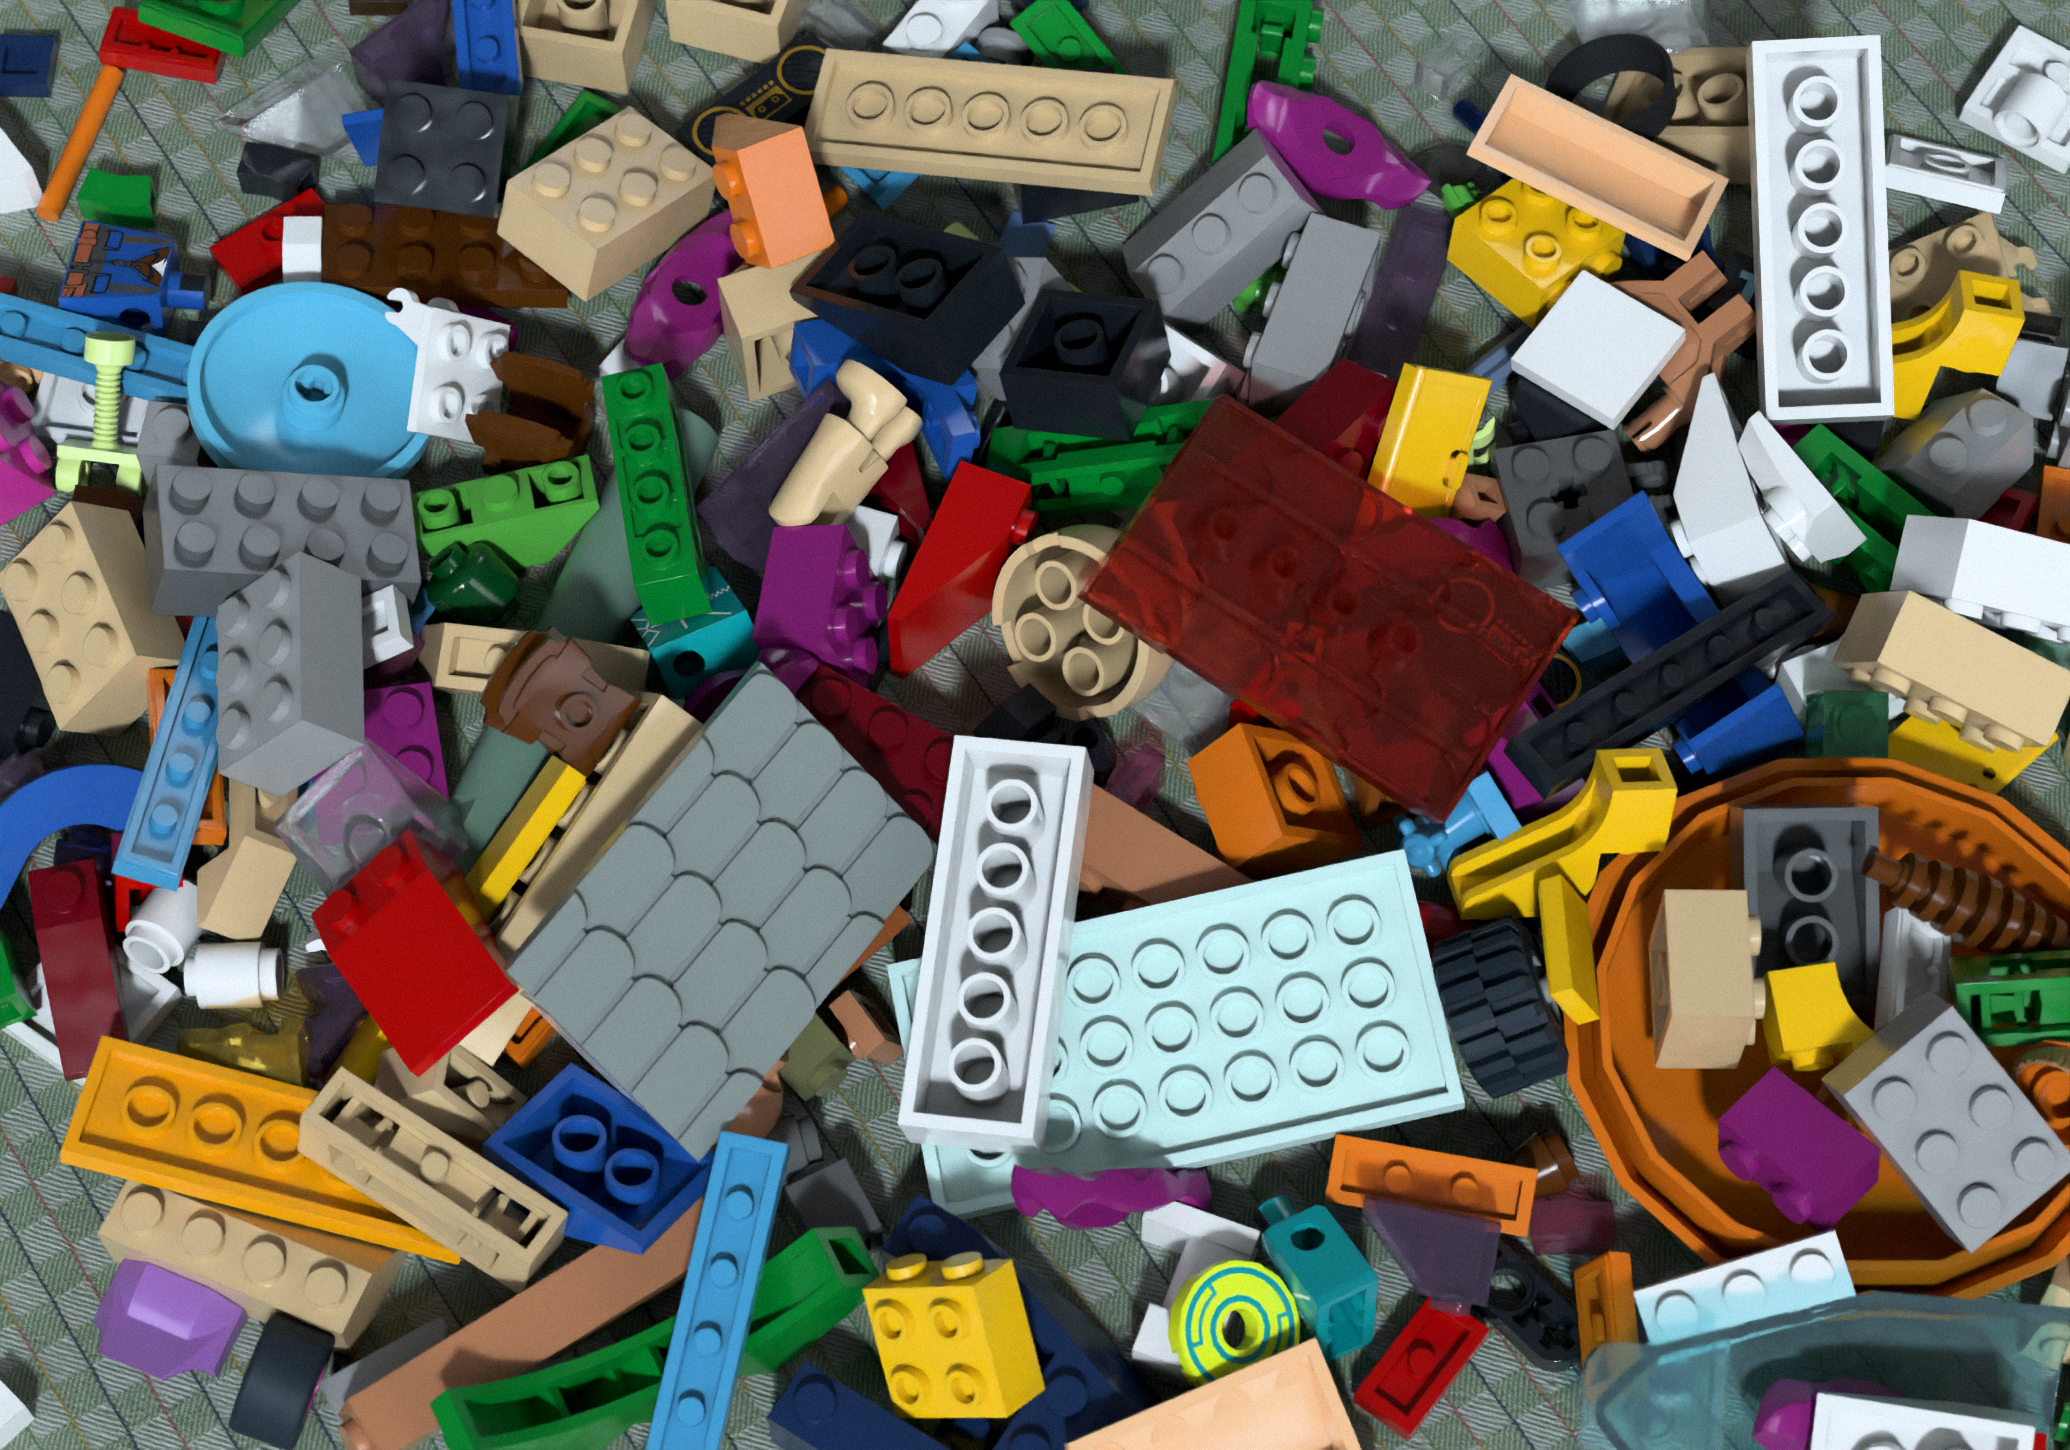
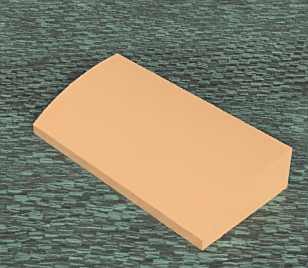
[1466,74,1729,262]
[1064,1338,1361,1450]

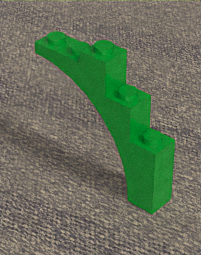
[429,1226,880,1450]

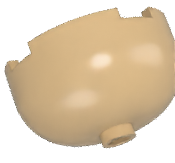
[992,524,1182,721]

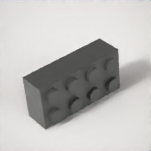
[143,464,421,617]

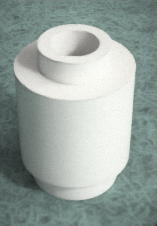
[123,876,205,973]
[184,942,284,1009]

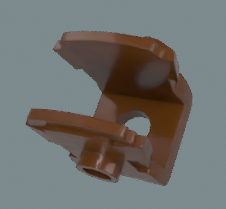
[465,351,595,475]
[480,626,641,778]

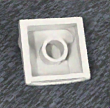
[1738,410,1867,564]

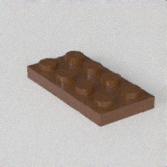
[321,203,567,308]

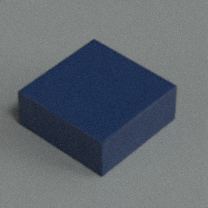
[0,34,59,98]

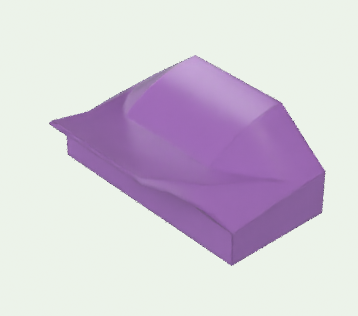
[93,1259,248,1381]

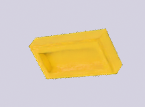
[1538,874,1600,1025]

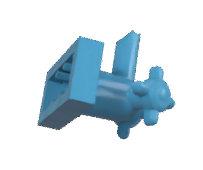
[1389,766,1522,877]

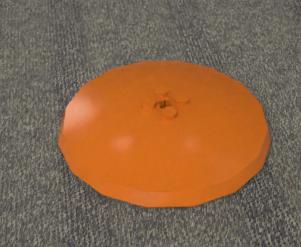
[1563,758,2070,1311]

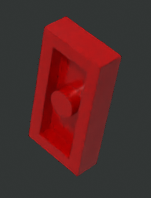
[1353,1289,1490,1442]

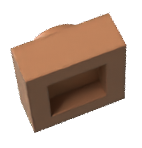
[828,989,903,1065]

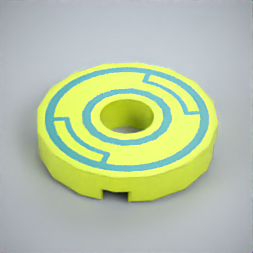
[1168,1260,1301,1387]

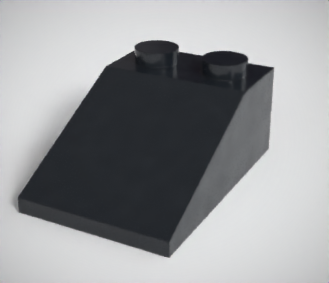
[789,210,1026,386]

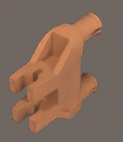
[1607,250,1756,458]

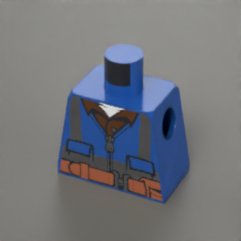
[58,220,211,338]

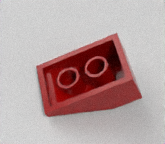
[887,460,1039,679]
[310,829,520,1077]

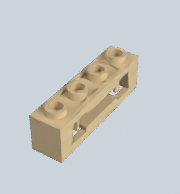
[298,1066,569,1294]

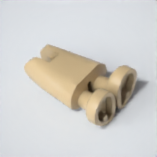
[768,359,923,526]

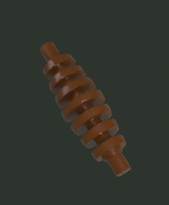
[1861,850,2070,955]

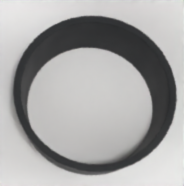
[1545,34,1677,141]

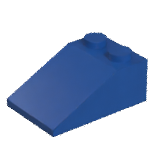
[482,1063,715,1255]

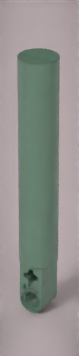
[431,406,719,878]

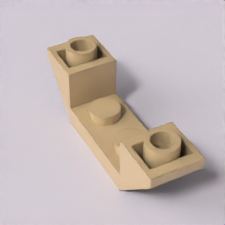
[414,623,650,696]
[197,778,299,942]

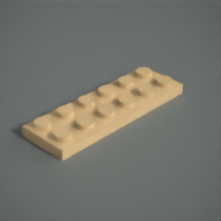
[804,48,1178,196]

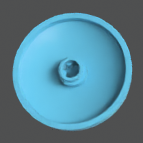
[186,281,432,479]

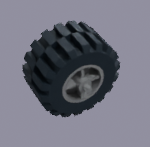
[1432,914,1570,1099]

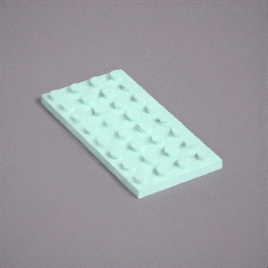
[887,849,1465,1220]

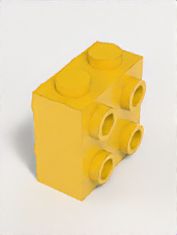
[1447,178,1626,330]
[862,1252,1045,1418]

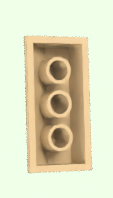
[97,1179,408,1360]

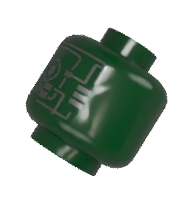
[426,542,520,629]

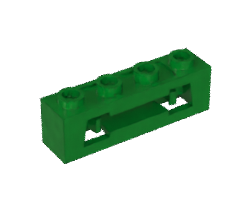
[1211,0,1324,167]
[601,363,713,626]
[985,396,1248,520]
[1769,423,1968,619]
[1947,950,2070,1047]

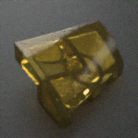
[177,1017,314,1090]

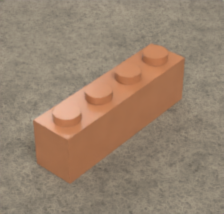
[1078,784,1255,913]

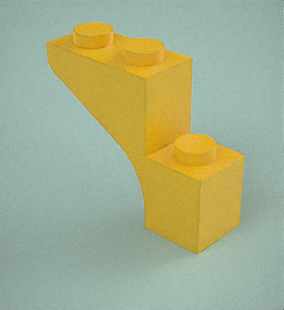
[1891,270,2025,421]
[1447,748,1678,920]
[1762,962,1876,1134]

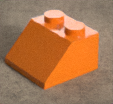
[1186,723,1364,879]

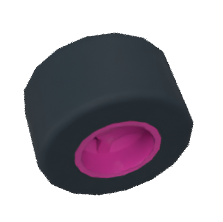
[229,1313,335,1450]

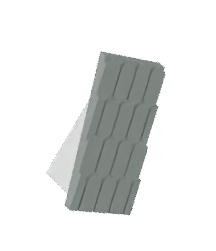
[502,661,938,1162]

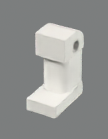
[1131,1201,1261,1387]

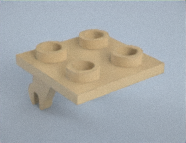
[1888,211,2052,328]

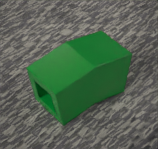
[76,168,158,228]

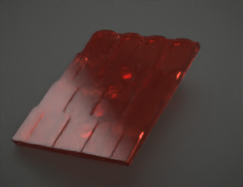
[1077,393,1581,824]

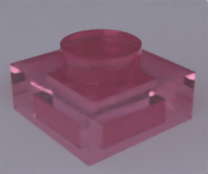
[1105,744,1166,813]

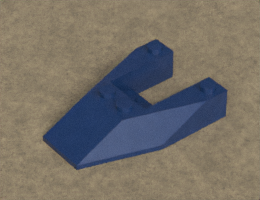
[767,1194,1163,1450]

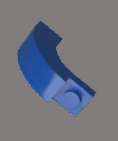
[789,319,980,480]
[0,762,144,911]

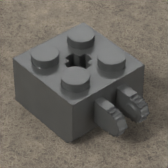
[1488,429,1679,593]

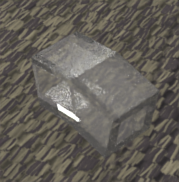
[801,0,879,52]

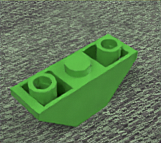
[411,454,600,570]

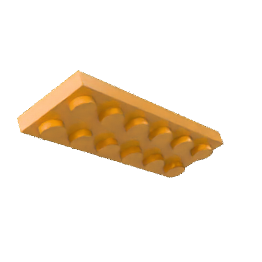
[60,1035,483,1265]

